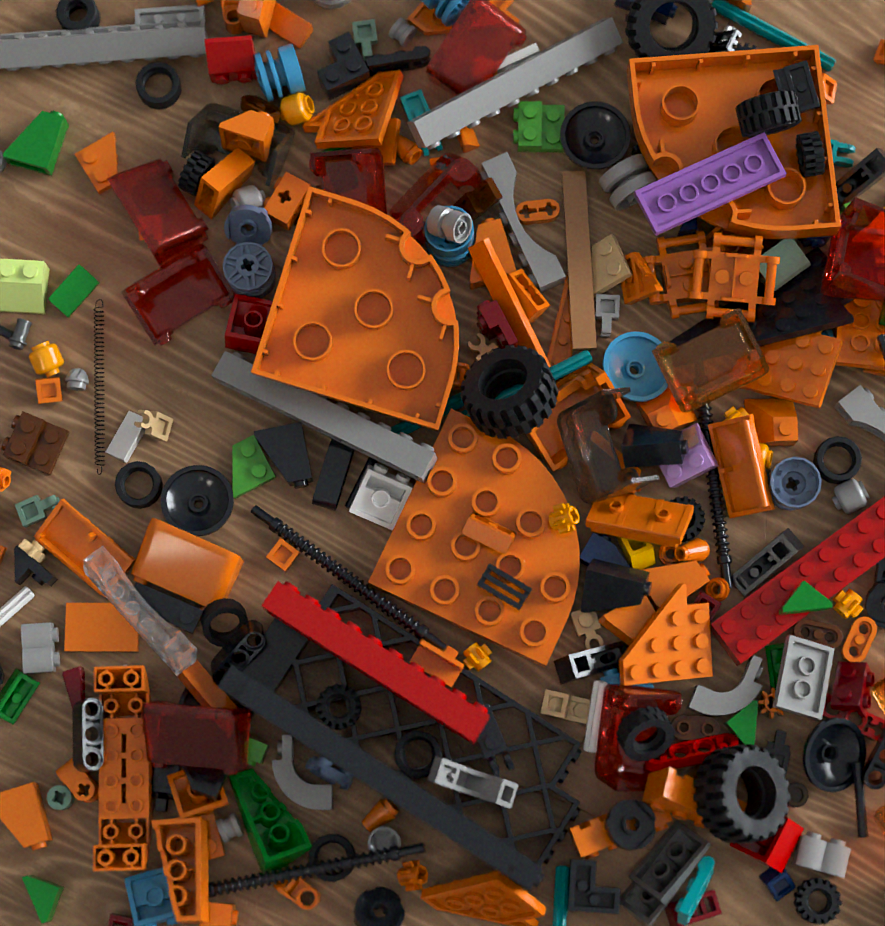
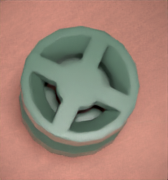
[47,785,75,810]

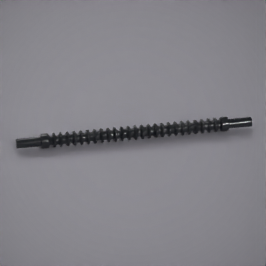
[693,361,733,588]
[251,505,448,652]
[208,843,426,898]

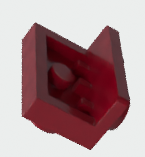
[830,661,875,717]

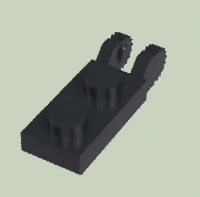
[366,45,431,77]
[477,703,514,776]

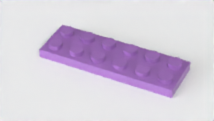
[634,132,787,236]

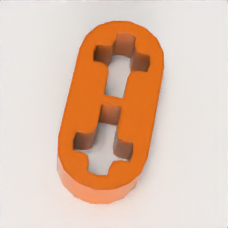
[516,199,560,225]

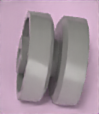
[599,154,658,211]

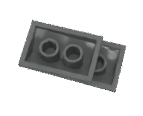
[620,820,711,926]

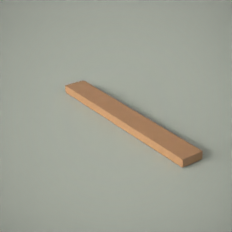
[562,171,597,351]

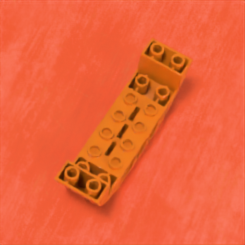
[93,665,153,871]

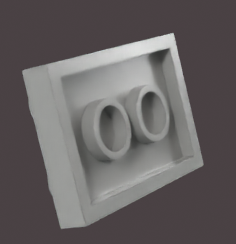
[773,635,835,721]

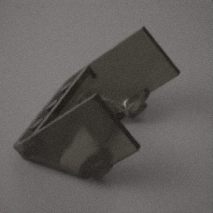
[181,103,295,187]
[557,387,659,503]

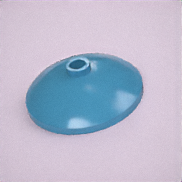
[602,331,673,402]

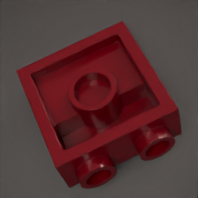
[476,300,518,349]

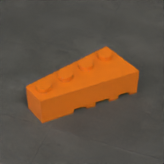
[642,767,747,828]
[567,799,673,860]
[151,817,209,924]

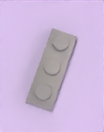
[134,5,205,24]

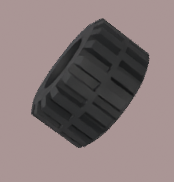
[735,90,802,138]

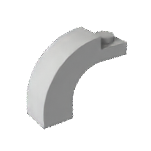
[686,655,764,717]
[272,735,333,810]
[428,756,519,809]

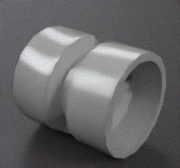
[427,205,472,243]
[368,827,401,853]

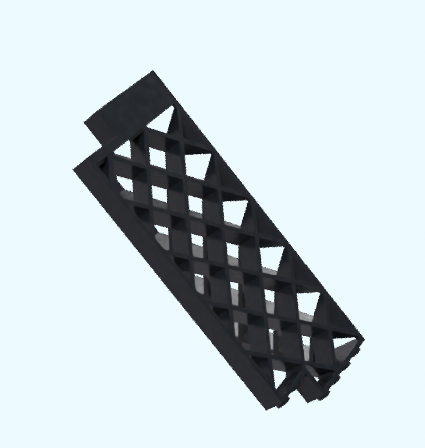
[218,584,582,890]

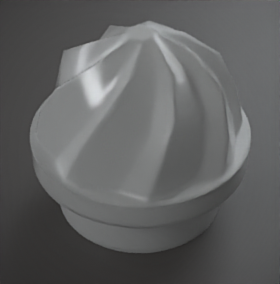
[65,368,89,391]

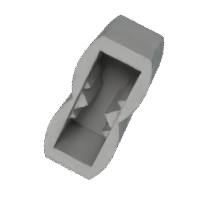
[21,622,60,674]
[792,831,851,878]

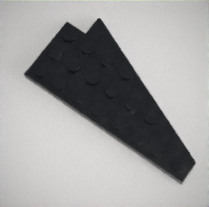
[665,247,861,367]

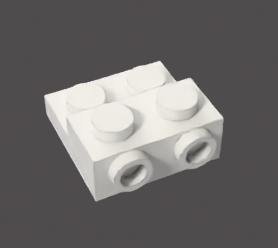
[349,463,413,531]

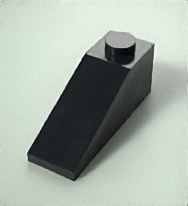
[836,148,885,211]
[731,528,804,597]
[126,582,203,634]
[554,641,629,684]

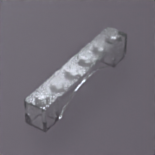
[83,546,197,676]

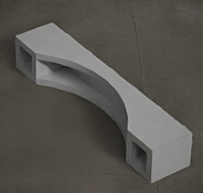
[479,152,566,293]
[834,385,885,442]

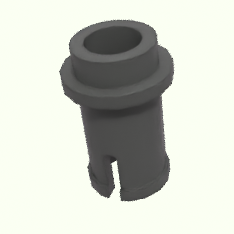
[8,318,32,350]

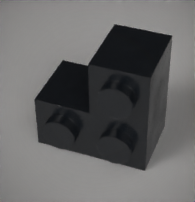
[317,32,370,101]
[567,859,620,914]

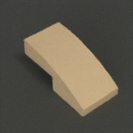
[541,689,591,725]

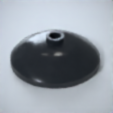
[560,101,631,170]
[161,465,234,537]
[803,717,866,792]

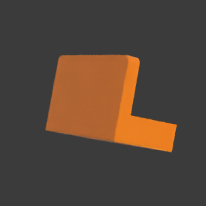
[409,639,464,688]

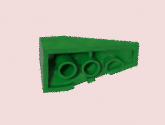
[229,768,312,874]

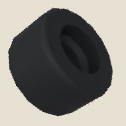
[56,0,100,30]

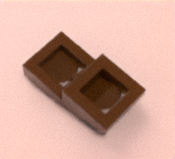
[453,177,503,221]

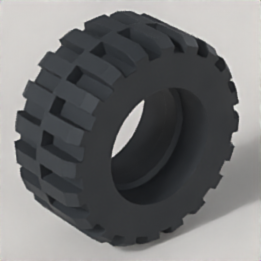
[625,0,718,58]
[460,345,558,439]
[693,744,790,844]

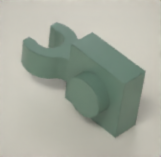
[352,19,378,63]
[15,495,60,528]

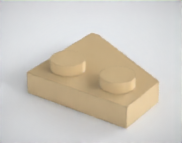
[591,234,633,298]

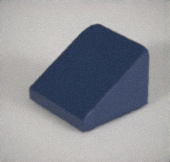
[677,217,698,237]
[759,868,797,902]

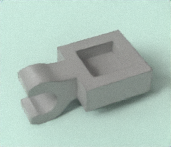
[595,294,620,338]

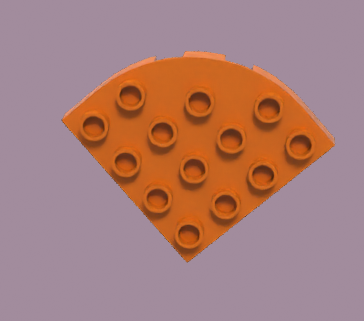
[626,45,841,239]
[251,186,459,431]
[368,409,580,668]

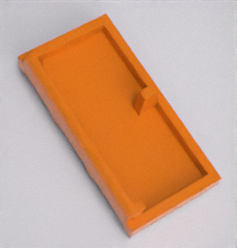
[708,414,775,519]
[586,488,694,548]
[33,499,136,597]

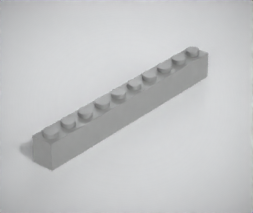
[407,17,623,150]
[0,19,208,71]
[211,351,438,484]

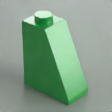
[3,111,69,176]

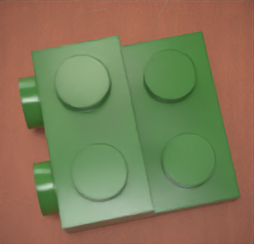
[513,101,565,152]

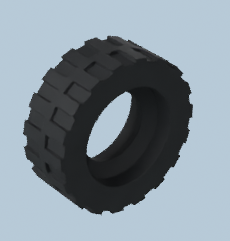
[616,706,675,762]

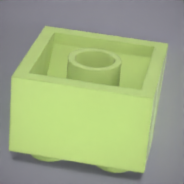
[0,259,50,314]

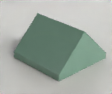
[758,239,811,291]

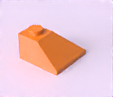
[219,110,274,162]
[635,378,698,430]
[744,398,798,446]

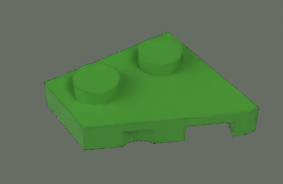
[232,435,276,499]

